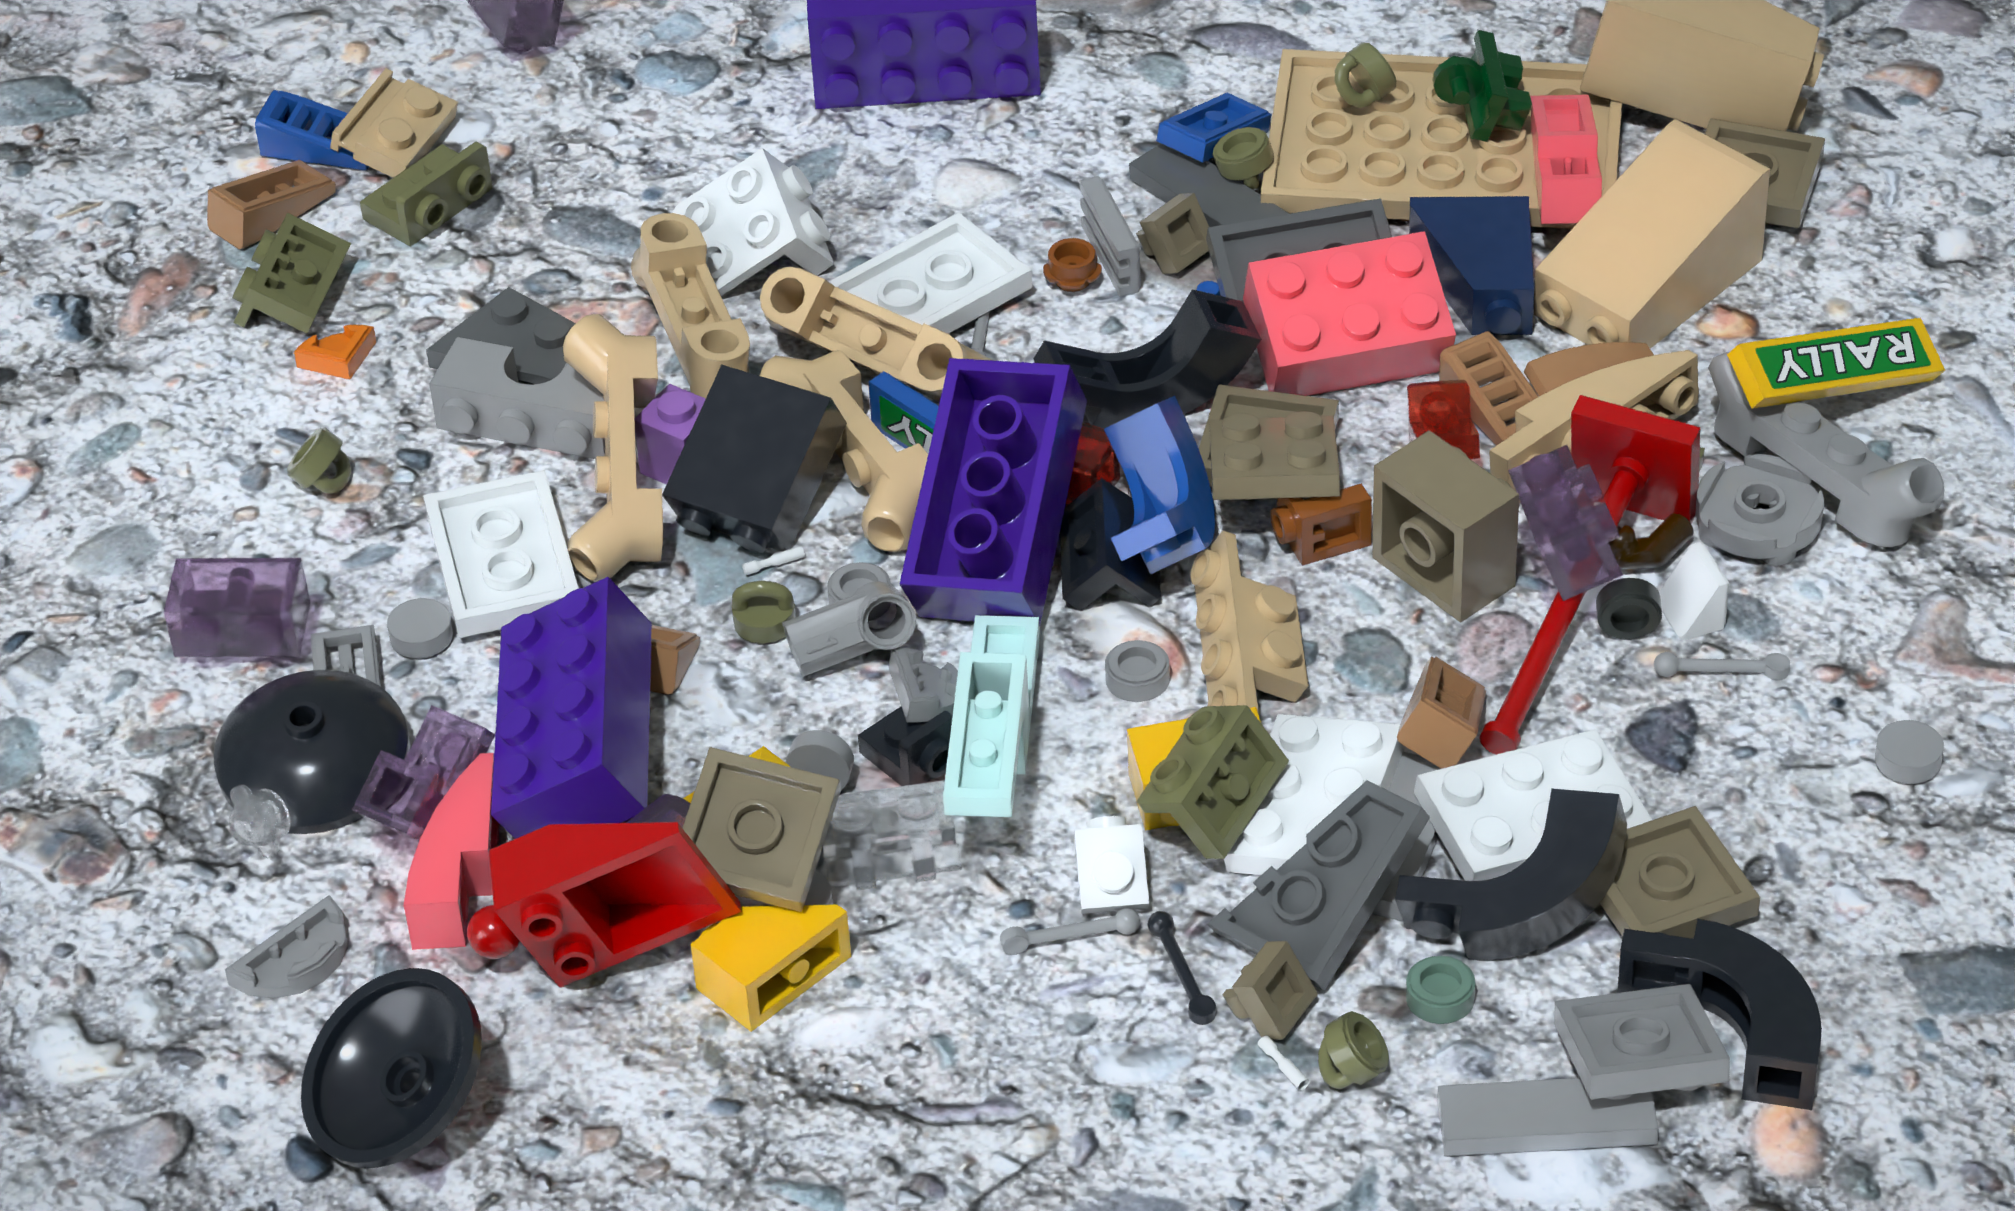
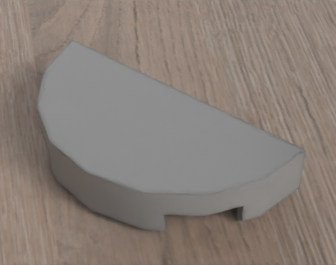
[889,647,958,722]
[225,895,348,998]

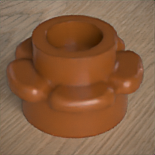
[1043,238,1102,292]

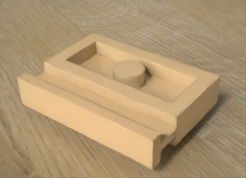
[330,68,458,178]

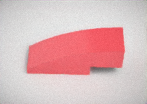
[1530,95,1602,224]
[404,753,500,950]

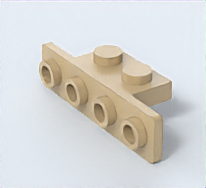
[1191,530,1308,712]

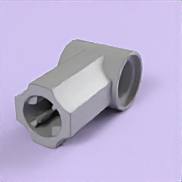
[782,581,916,677]

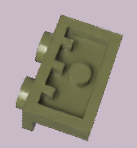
[360,141,493,247]
[232,213,351,333]
[1137,705,1289,859]

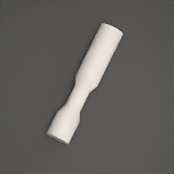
[742,546,805,576]
[1258,1035,1309,1090]

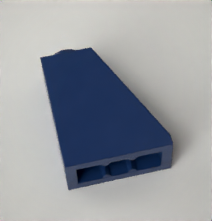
[1409,196,1534,335]

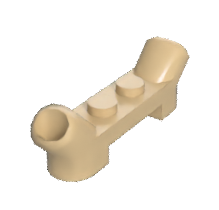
[631,213,750,398]
[760,266,991,402]
[563,314,663,582]
[760,350,928,552]

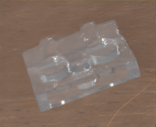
[822,780,962,891]

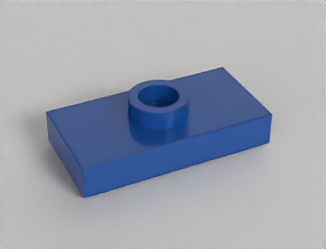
[1156,92,1272,163]

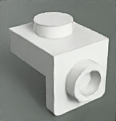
[1074,816,1149,914]

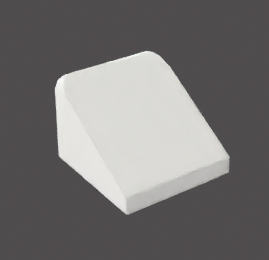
[1659,542,1729,640]

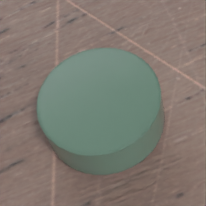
[1406,956,1475,1024]

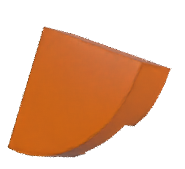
[294,325,376,380]

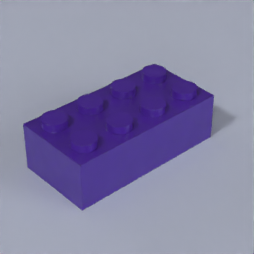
[807,0,1041,109]
[899,358,1087,626]
[491,577,652,839]

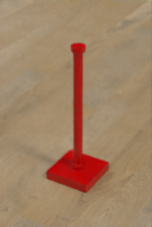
[1479,395,1701,755]

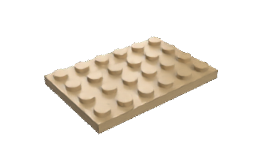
[1261,49,1622,229]

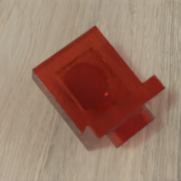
[1407,379,1480,459]

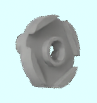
[1695,454,1824,566]

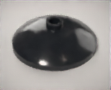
[214,670,410,834]
[301,968,482,1168]

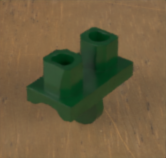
[1432,30,1532,142]

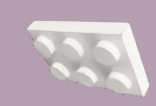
[829,212,1032,334]
[423,470,579,638]
[1224,714,1405,875]
[1414,729,1652,881]

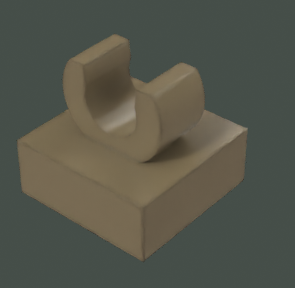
[1136,193,1209,274]
[1222,941,1318,1039]

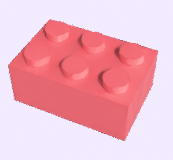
[1243,231,1456,396]

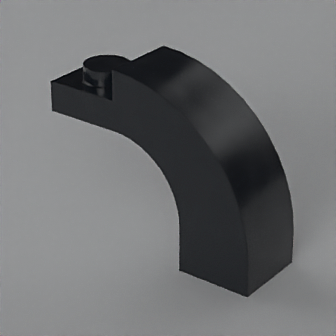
[1033,289,1262,429]
[1395,788,1628,960]
[1617,918,1822,1110]

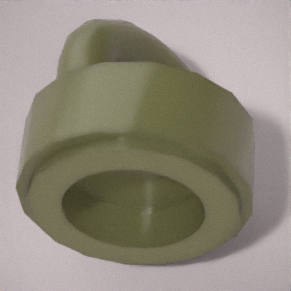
[1334,42,1397,108]
[1213,127,1274,191]
[287,427,351,494]
[732,581,796,644]
[1318,1011,1389,1089]

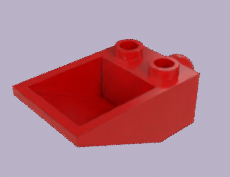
[467,822,742,988]

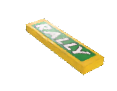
[1727,317,1946,409]

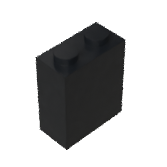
[662,364,847,553]

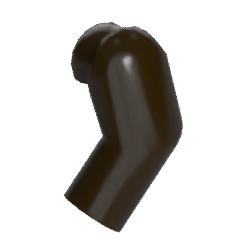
[1605,513,1694,570]

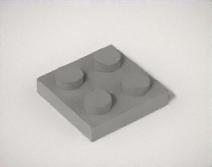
[1554,984,1730,1100]

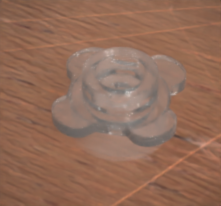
[229,785,290,859]

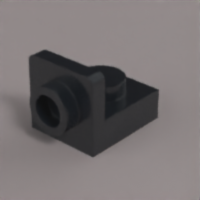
[858,706,953,794]

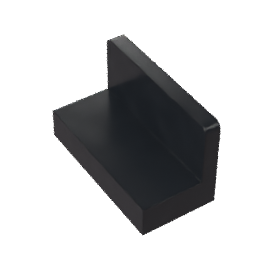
[1060,478,1161,611]

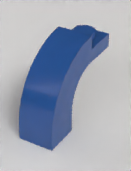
[1104,396,1215,574]

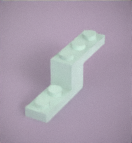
[943,615,1040,817]

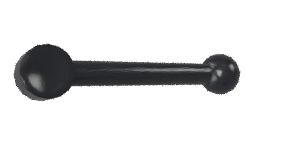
[1147,911,1216,1025]

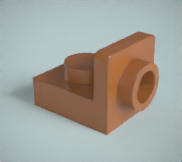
[1271,483,1372,566]

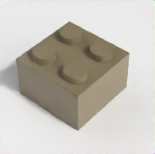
[1372,430,1519,623]

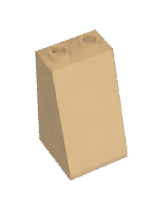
[1579,0,1824,132]
[1533,119,1770,349]

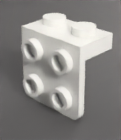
[673,148,834,296]

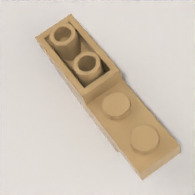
[1489,350,1699,503]

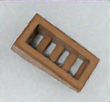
[207,160,336,249]
[1439,331,1538,446]
[1397,656,1486,769]

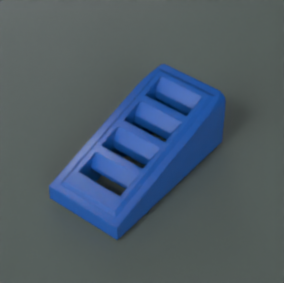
[255,90,369,171]

